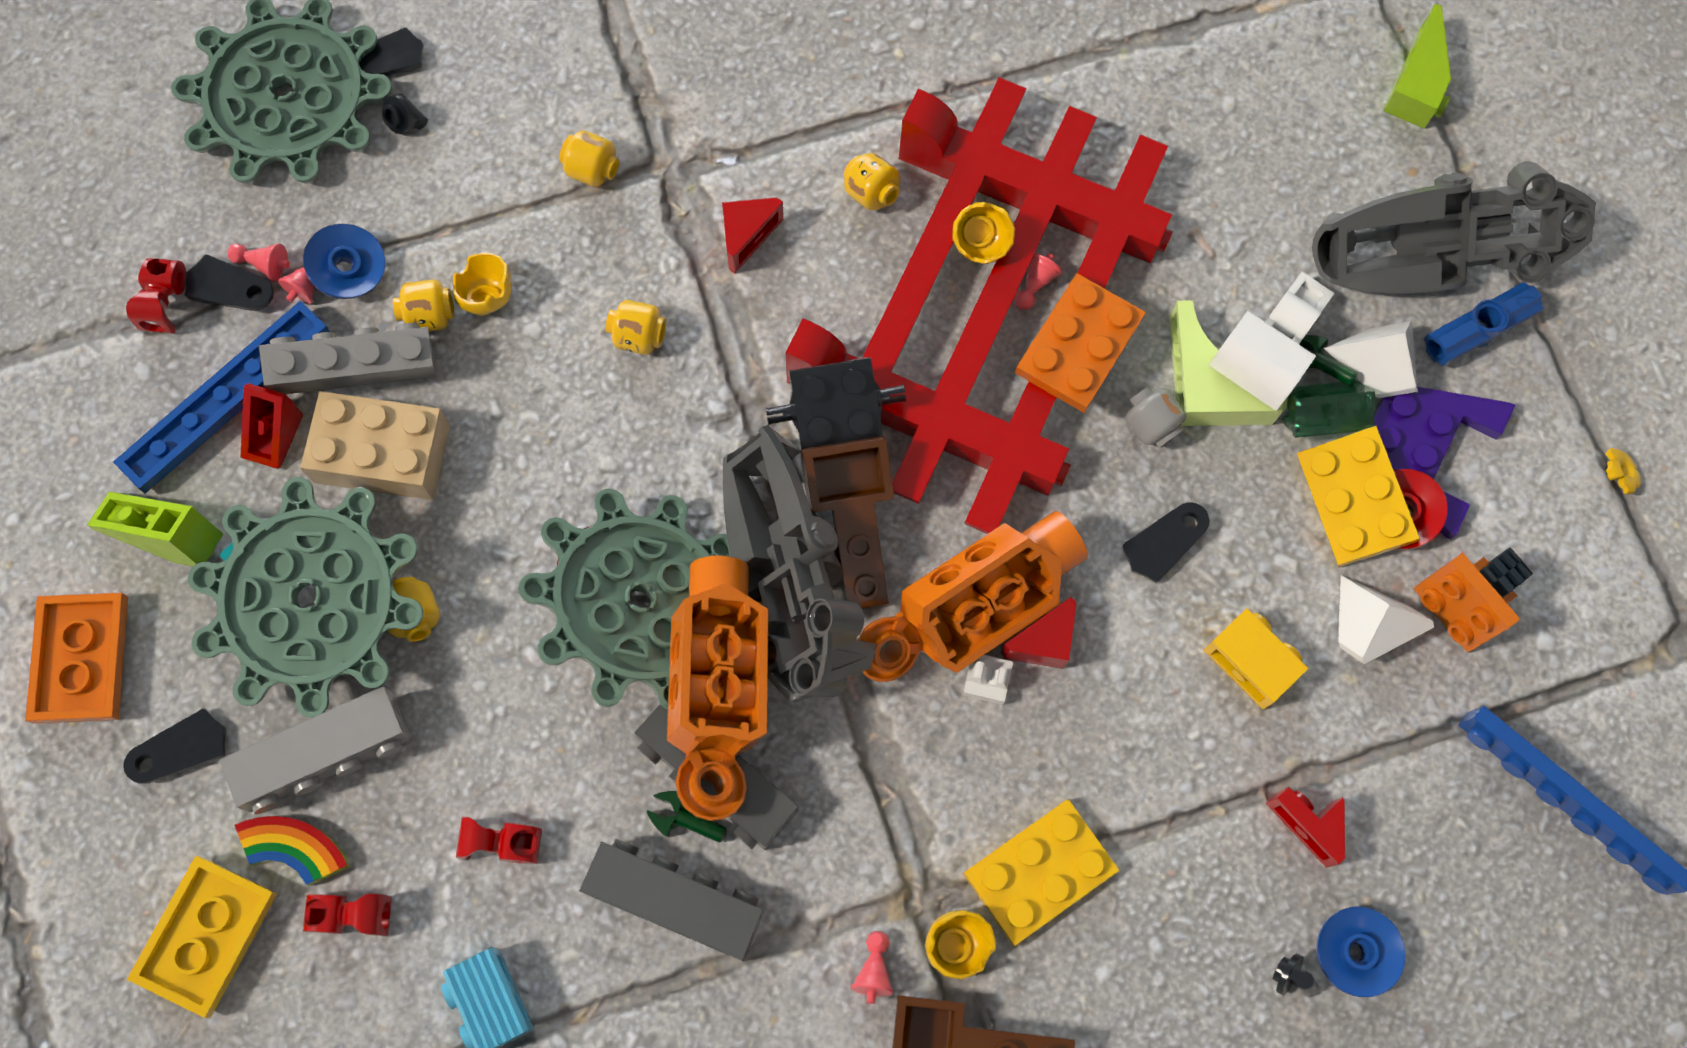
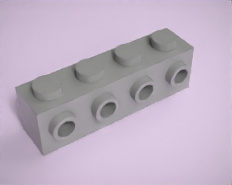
[259,323,436,394]
[219,686,412,814]

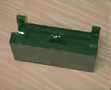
[1282,381,1375,438]

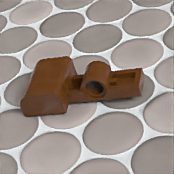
[800,436,894,608]
[892,995,1075,1048]

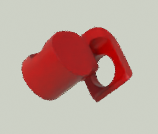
[126,258,186,334]
[455,817,542,865]
[302,893,392,937]

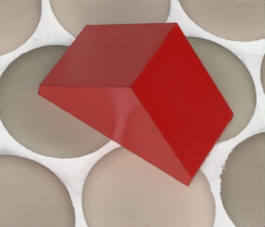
[722,197,784,274]
[240,383,304,469]
[1000,596,1077,669]

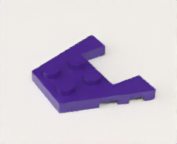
[1367,387,1515,540]

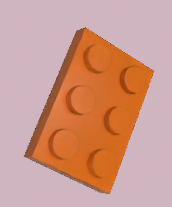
[1015,273,1146,413]
[25,593,128,724]

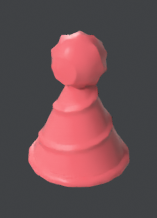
[227,243,290,282]
[1014,253,1062,310]
[278,267,315,304]
[850,931,894,1004]

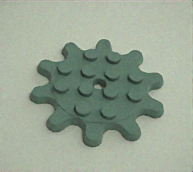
[171,0,392,184]
[188,477,423,718]
[518,489,731,710]

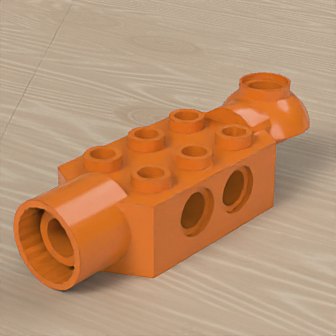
[858,511,1088,682]
[667,556,768,821]

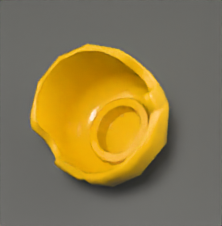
[952,202,1015,264]
[452,252,513,315]
[925,910,996,980]

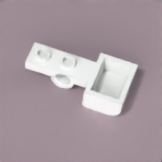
[1209,272,1334,411]

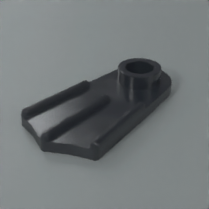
[360,27,424,76]
[184,254,274,311]
[1122,502,1210,583]
[123,708,226,784]

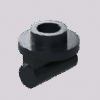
[382,93,428,134]
[1273,953,1319,997]

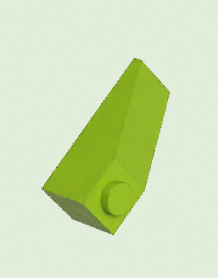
[1383,3,1451,129]
[87,491,223,567]

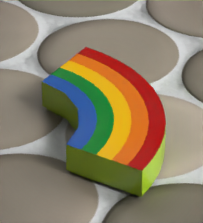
[234,816,351,886]

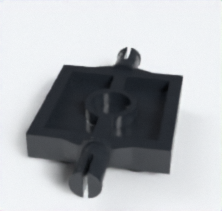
[765,357,906,449]

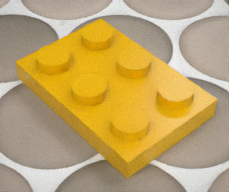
[1297,426,1420,568]
[962,799,1120,946]
[126,855,278,1018]

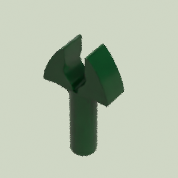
[1299,335,1359,386]
[647,791,727,843]

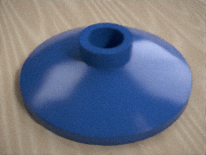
[303,224,385,299]
[1316,907,1406,997]

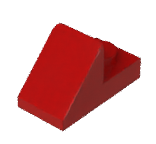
[1266,787,1345,868]

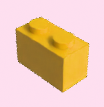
[1203,608,1309,710]

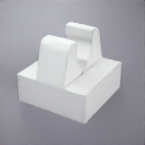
[963,655,1013,705]

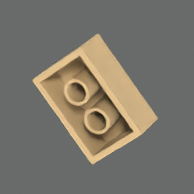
[300,391,450,500]

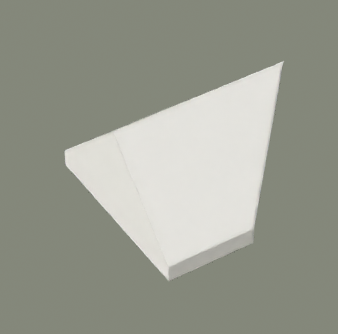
[1323,321,1418,399]
[1338,575,1434,664]

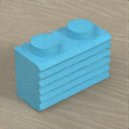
[441,947,534,1048]

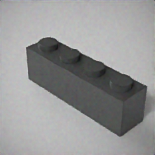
[634,704,799,850]
[579,838,764,962]

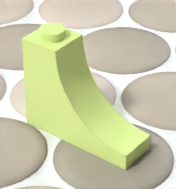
[1169,301,1287,426]

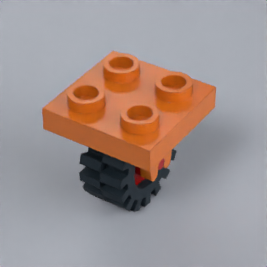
[1413,547,1533,653]

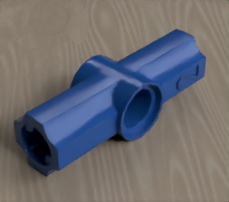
[1424,282,1544,366]

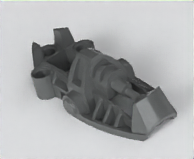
[1312,161,1596,294]
[723,425,877,702]

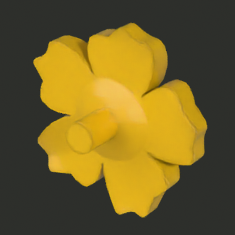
[1605,448,1641,495]

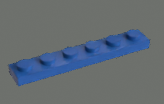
[113,301,330,494]
[1458,705,1687,895]

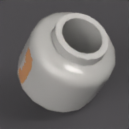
[1126,386,1186,448]

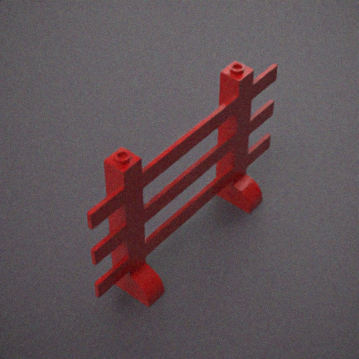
[785,77,1173,534]

